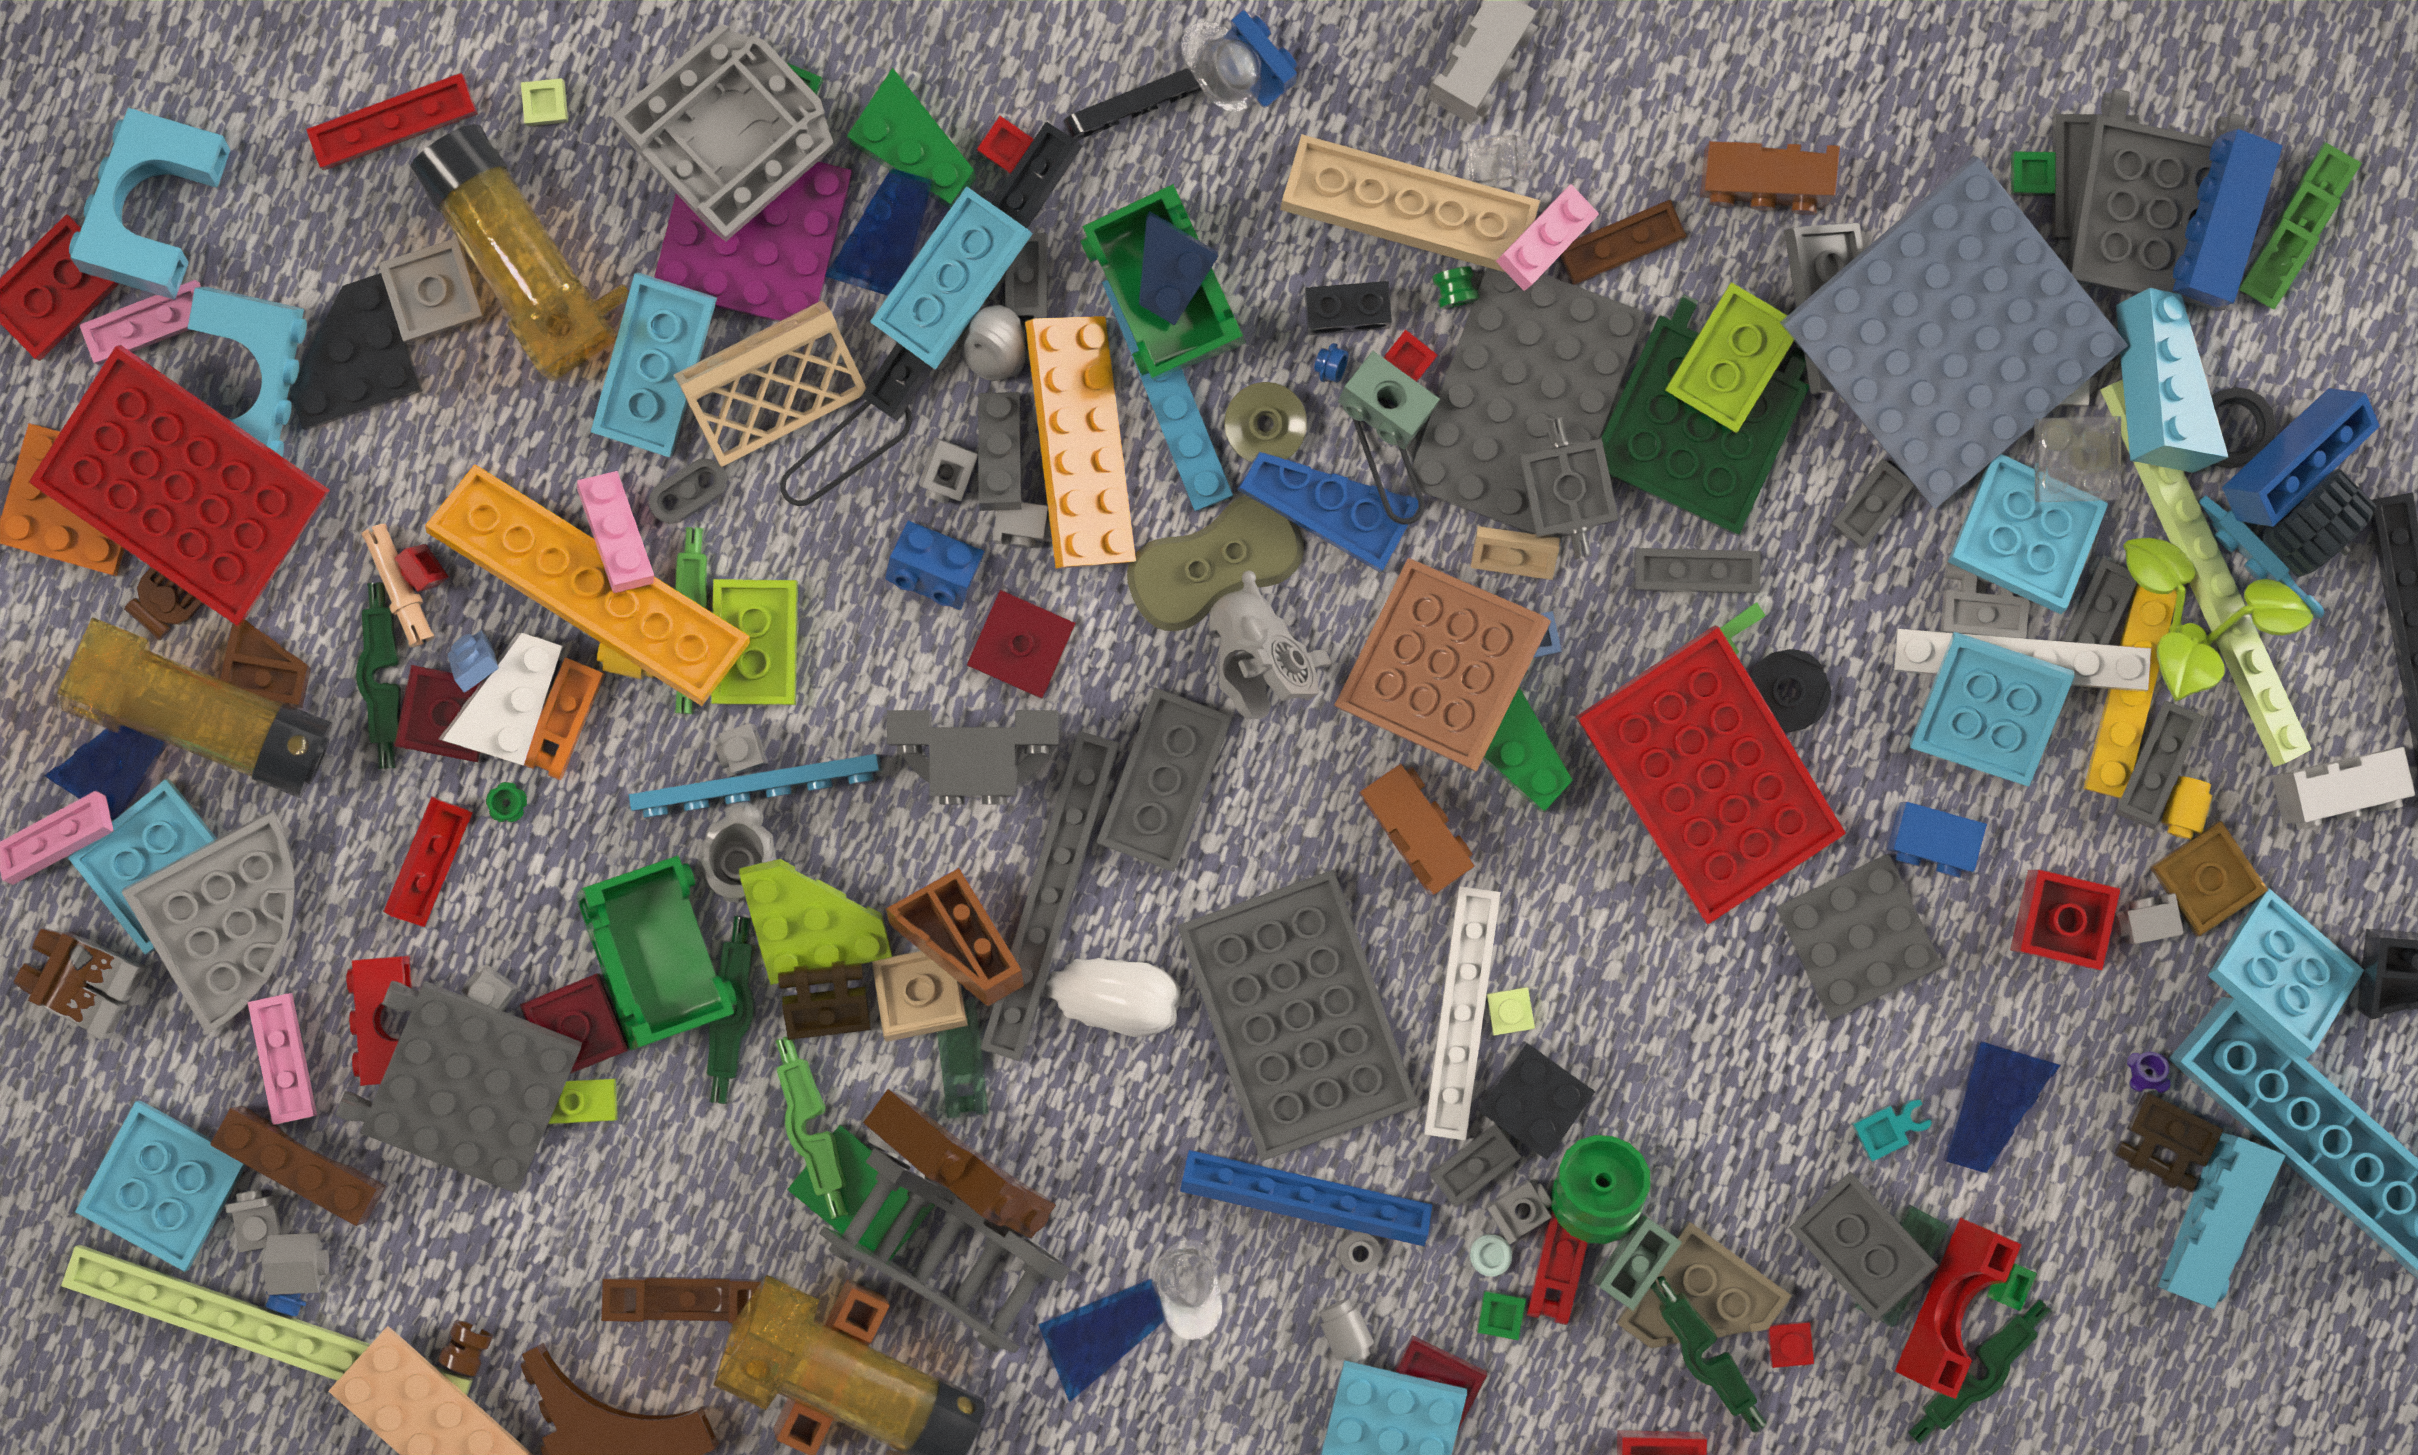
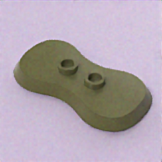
[1127,495,1304,631]

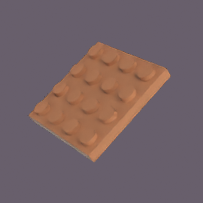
[1334,558,1551,772]

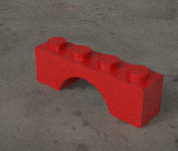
[1895,1217,2022,1399]

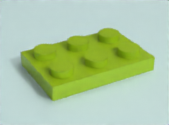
[1665,282,1794,433]
[711,579,798,705]

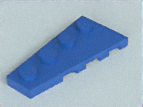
[1237,452,1419,573]

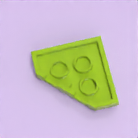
[739,859,892,985]

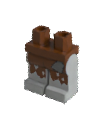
[14,928,147,1040]

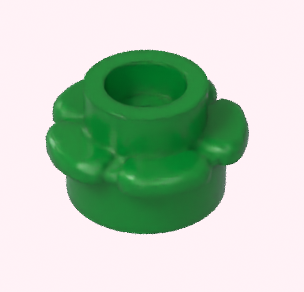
[486,782,527,822]

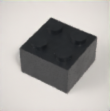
[1475,1041,1595,1160]

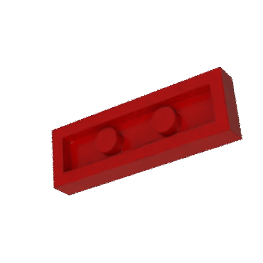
[383,796,473,927]

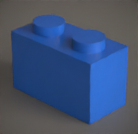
[1887,801,1987,878]

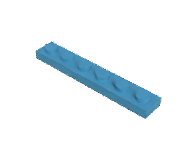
[1102,280,1233,512]
[629,754,882,818]

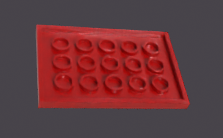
[28,345,330,626]
[1575,625,1846,925]

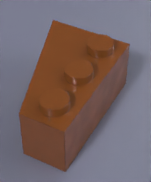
[1700,141,1840,215]

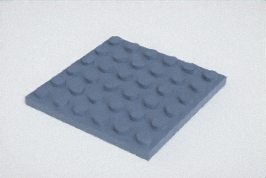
[1780,155,2128,509]

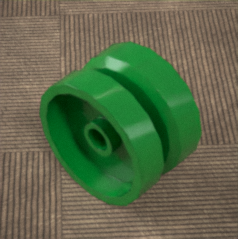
[1551,1135,1650,1244]

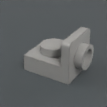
[225,1189,282,1253]

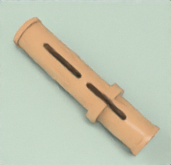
[361,524,435,647]

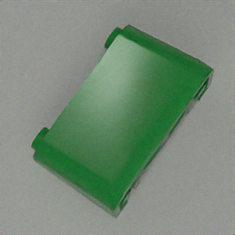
[1080,184,1246,380]
[576,855,737,1051]

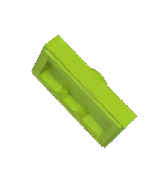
[548,1078,618,1124]

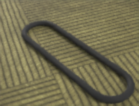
[1352,398,1425,525]

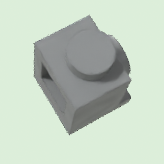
[918,437,978,504]
[993,502,1052,548]
[715,723,769,777]
[2114,893,2184,944]
[462,964,520,1011]
[1485,1179,1552,1244]

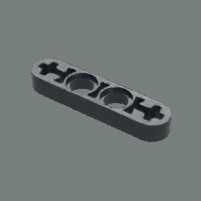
[1063,61,1220,141]

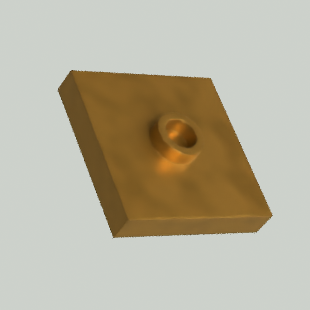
[2150,821,2268,936]

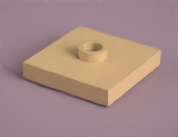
[872,951,968,1042]

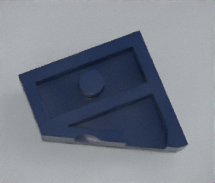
[1139,211,1219,325]

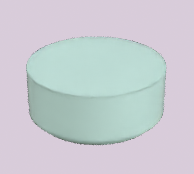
[1470,1234,1512,1277]

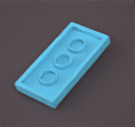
[870,186,1033,370]
[591,273,717,457]

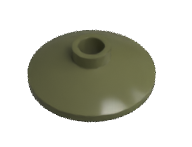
[1224,382,1307,463]

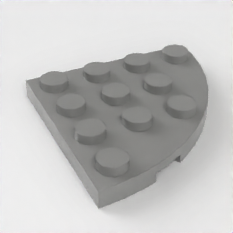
[122,809,295,1035]

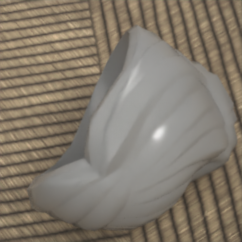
[960,305,1026,381]

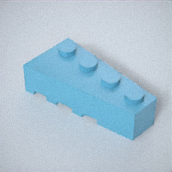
[2116,288,2228,473]
[2158,1133,2286,1309]

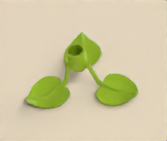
[2123,538,2313,701]

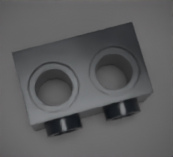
[1304,281,1392,335]

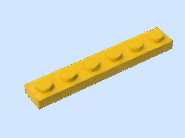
[2083,583,2177,799]

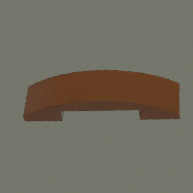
[601,1277,772,1324]

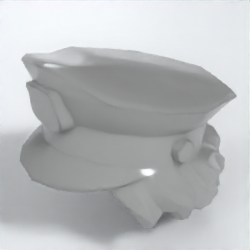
[698,802,777,903]

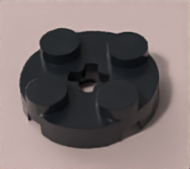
[1749,649,1831,733]

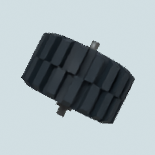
[2261,469,2376,577]

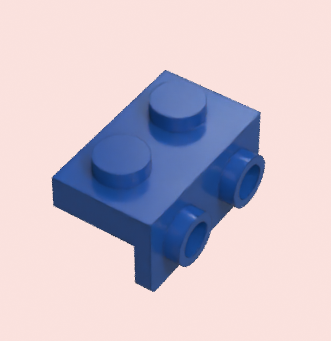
[1214,10,1298,108]
[885,520,984,610]

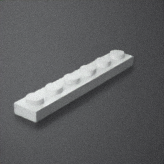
[1894,629,2151,692]
[1424,886,1501,1140]

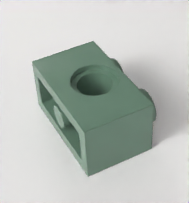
[1338,351,1440,450]
[1593,1213,1682,1311]

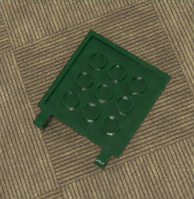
[1600,294,1810,536]

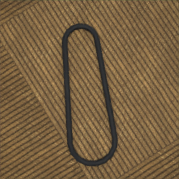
[780,401,912,506]

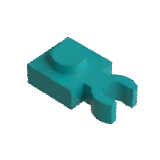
[1851,1099,1932,1162]

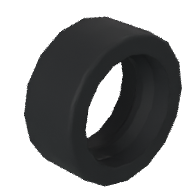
[2211,387,2276,468]

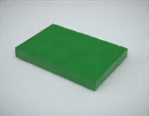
[787,1124,935,1260]

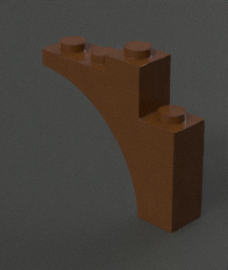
[863,1089,1056,1239]
[521,1343,719,1455]

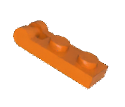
[523,657,606,780]

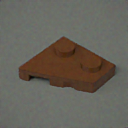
[217,619,311,708]

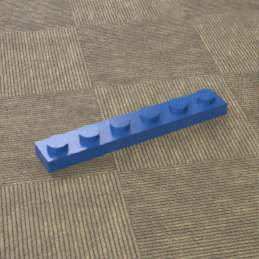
[1180,1150,1433,1247]

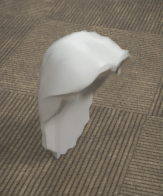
[1046,958,1181,1037]

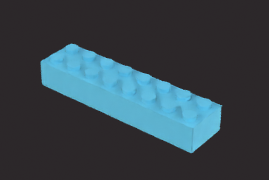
[2168,997,2418,1279]

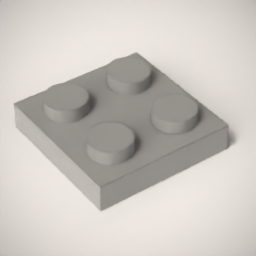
[378,238,485,344]

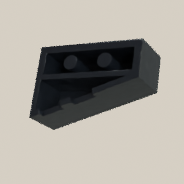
[2358,928,2418,1020]

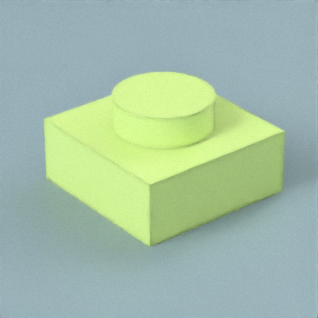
[521,78,568,127]
[1486,987,1535,1035]

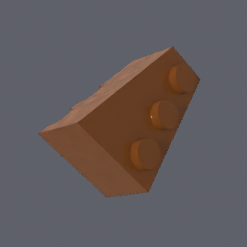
[1358,763,1475,895]
[886,868,1024,1006]

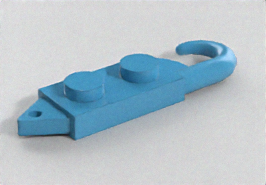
[2198,495,2325,619]

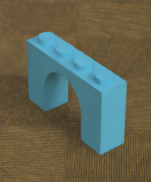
[69,108,230,300]
[187,287,307,456]

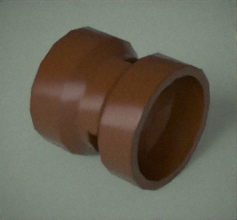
[437,1320,494,1376]

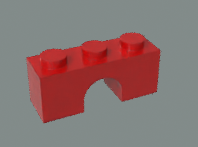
[346,956,412,1086]

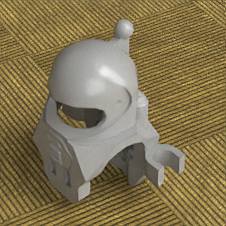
[1209,571,1332,719]

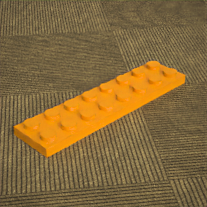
[425,464,750,706]

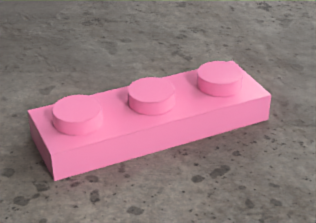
[1496,185,1599,291]
[79,280,201,365]
[577,471,654,593]
[0,791,114,885]
[248,993,317,1125]

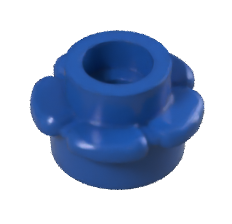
[1314,343,1349,383]
[265,1291,307,1317]

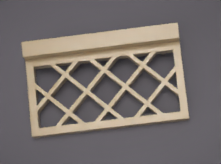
[674,301,866,467]

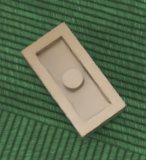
[1471,526,1560,580]

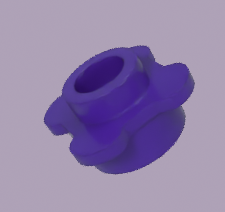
[2127,1051,2171,1093]

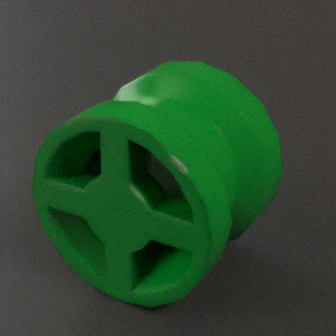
[1432,266,1480,310]

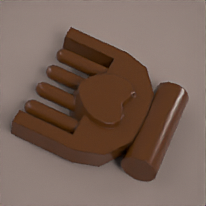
[124,567,204,641]

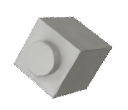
[262,1233,329,1295]

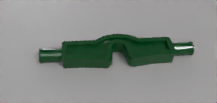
[356,582,401,769]
[706,916,755,1104]
[1650,1276,1767,1432]
[1908,1299,2052,1445]

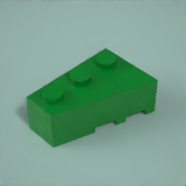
[847,67,976,209]
[1483,687,1573,812]

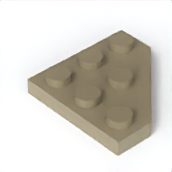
[1615,1221,1792,1348]

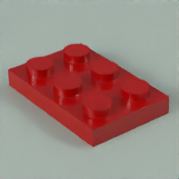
[0,214,120,361]

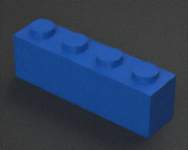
[2172,129,2283,308]
[2222,388,2380,527]

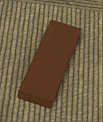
[1559,199,1687,285]

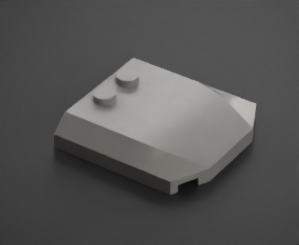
[612,23,834,241]

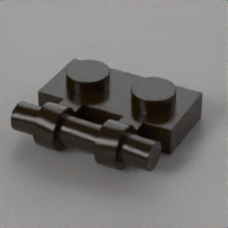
[778,961,871,1040]
[2114,1092,2223,1192]

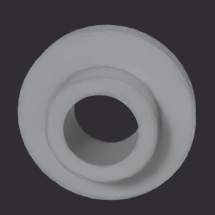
[1339,1232,1381,1274]

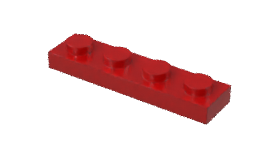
[306,73,478,171]

